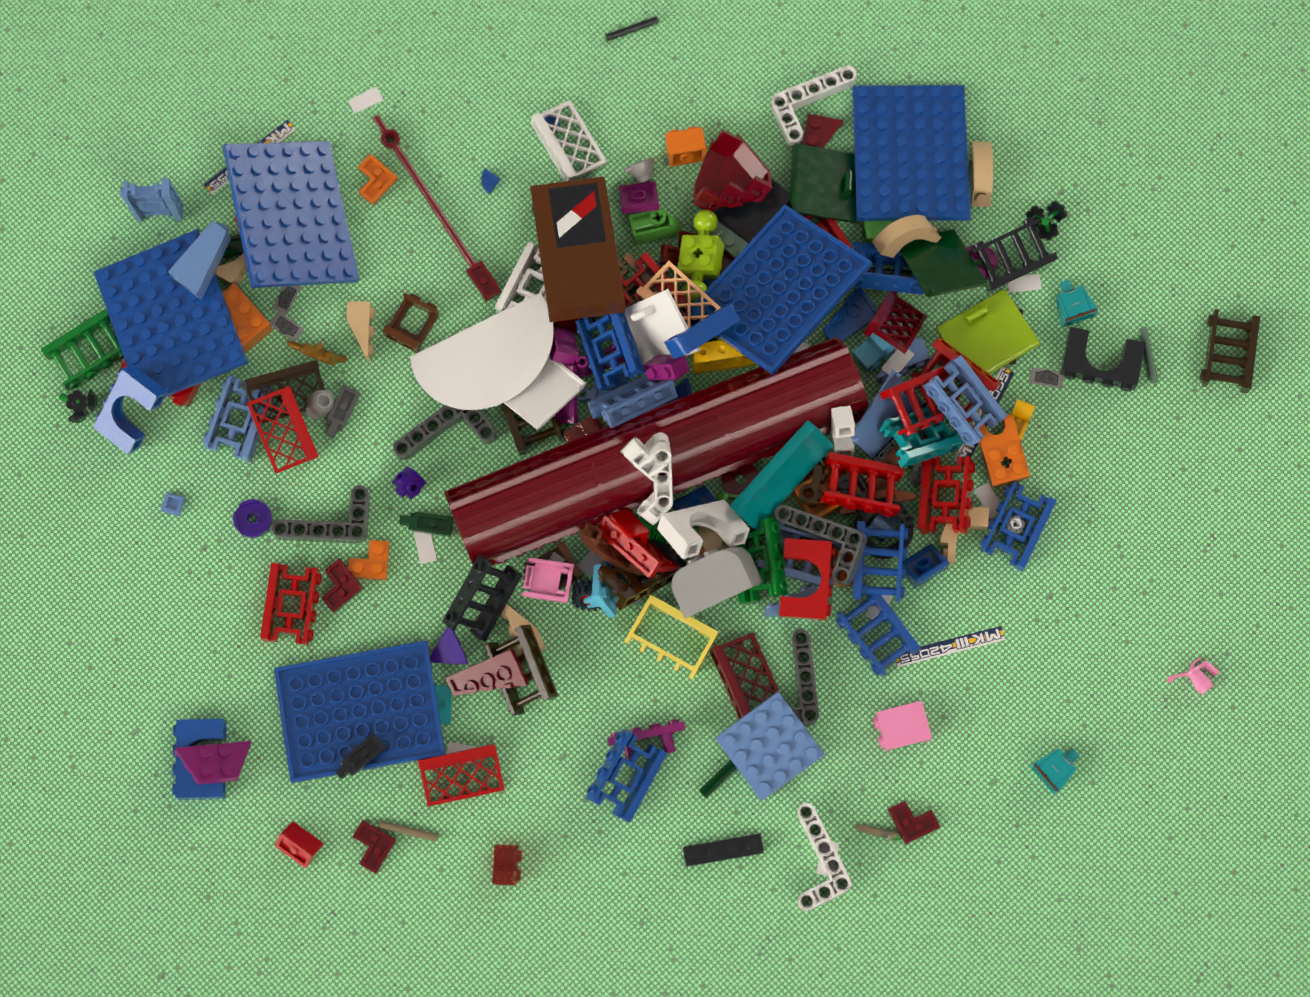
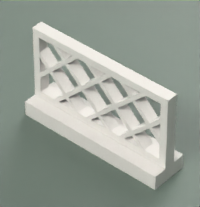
[530,100,607,181]

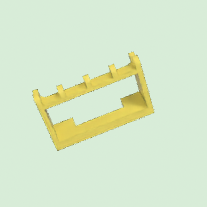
[624,595,719,679]

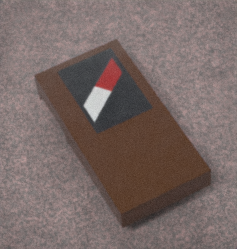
[530,176,626,322]

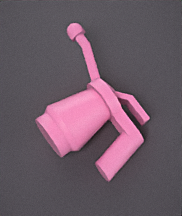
[1167,657,1220,695]

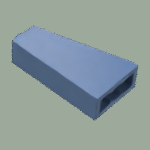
[168,221,231,300]

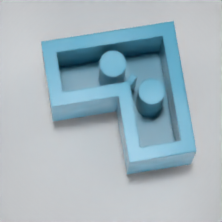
[852,330,896,373]

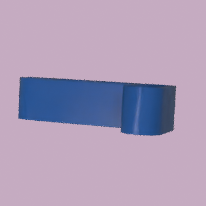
[664,303,741,359]

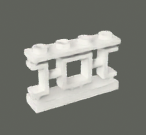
[495,242,546,313]

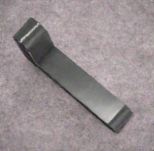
[393,405,496,460]
[271,485,370,543]
[774,505,867,585]
[791,629,819,727]

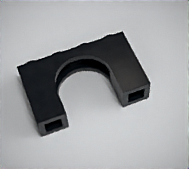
[1060,327,1146,392]

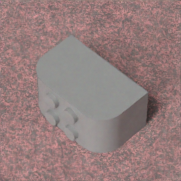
[672,546,763,618]

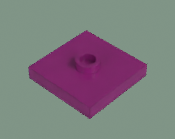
[619,181,660,214]

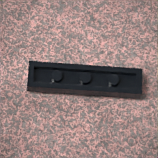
[683,833,764,867]

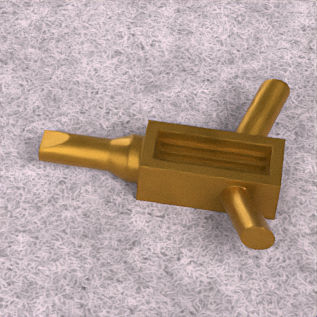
[287,341,347,366]

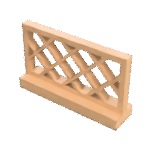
[636,261,721,328]

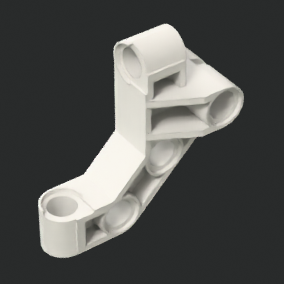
[620,433,673,525]

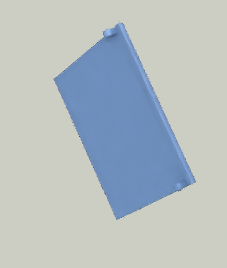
[850,370,923,459]

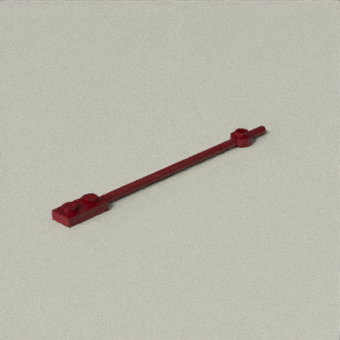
[373,115,502,302]

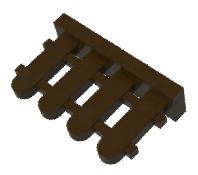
[598,564,680,610]

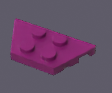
[175,741,251,785]

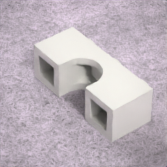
[831,406,855,457]

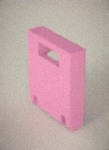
[522,558,574,604]

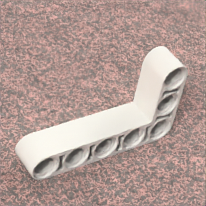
[771,66,857,147]
[797,803,851,911]

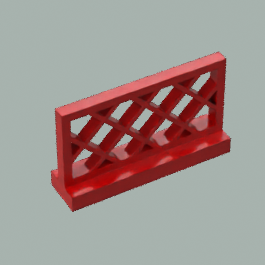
[247,386,319,474]
[598,515,679,578]
[418,744,505,807]

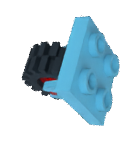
[572,564,618,618]

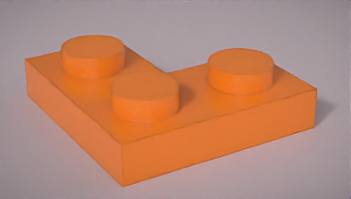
[358,154,398,206]
[348,540,390,580]

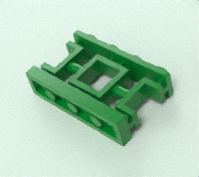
[736,518,788,604]

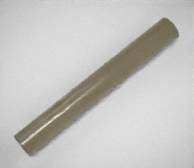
[379,821,438,842]

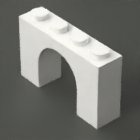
[657,500,750,559]

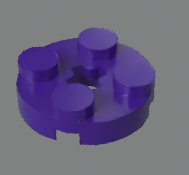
[233,499,272,538]

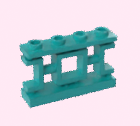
[879,404,965,468]

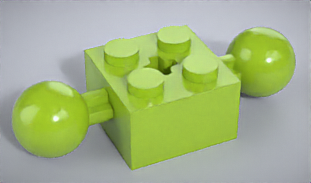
[678,210,725,303]

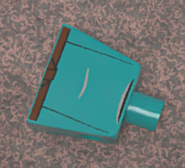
[1056,279,1098,328]
[1030,748,1080,795]

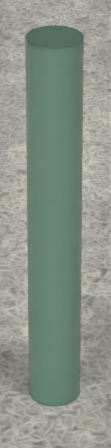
[1140,327,1158,383]

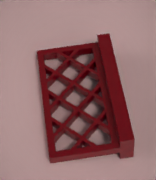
[863,291,927,354]
[710,632,780,719]

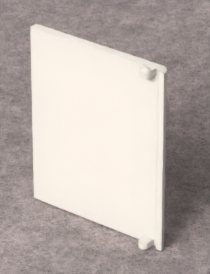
[625,289,701,364]
[504,356,586,430]

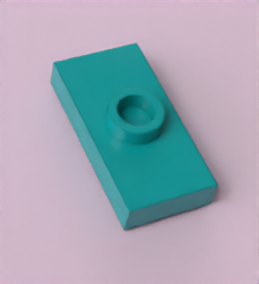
[435,685,451,725]

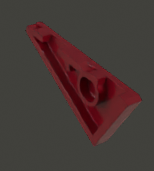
[802,114,843,148]

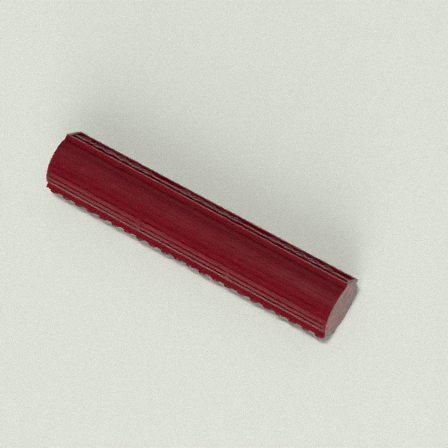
[444,337,869,566]

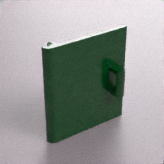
[790,144,857,223]
[899,229,987,297]

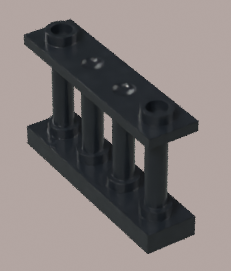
[969,217,1059,292]
[442,554,523,642]

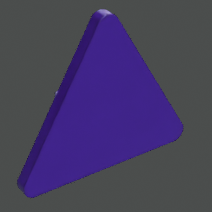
[430,626,468,664]

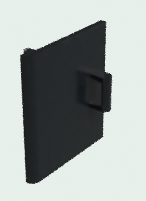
[691,179,790,244]

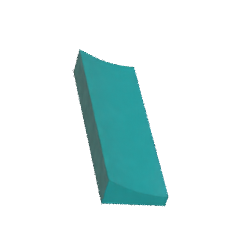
[729,420,834,531]

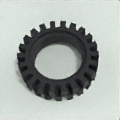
[853,499,914,559]

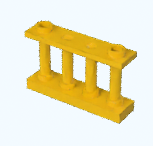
[692,340,757,374]

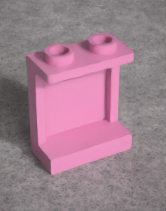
[873,701,932,752]

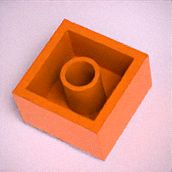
[665,126,706,167]

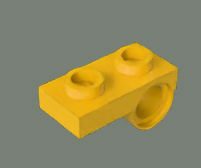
[1011,399,1035,442]

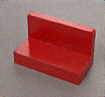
[609,509,649,547]
[274,822,324,869]

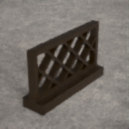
[242,360,325,424]

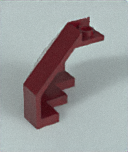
[693,129,772,211]

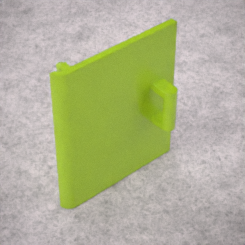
[936,289,1040,374]

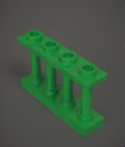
[41,309,124,390]

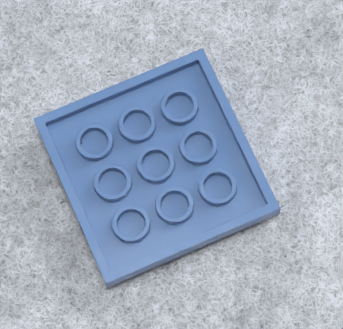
[715,691,825,801]

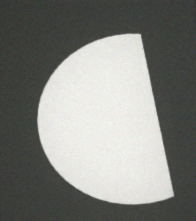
[410,293,554,410]

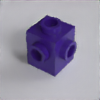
[391,466,427,500]

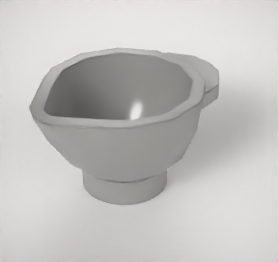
[623,157,654,183]
[305,390,334,419]

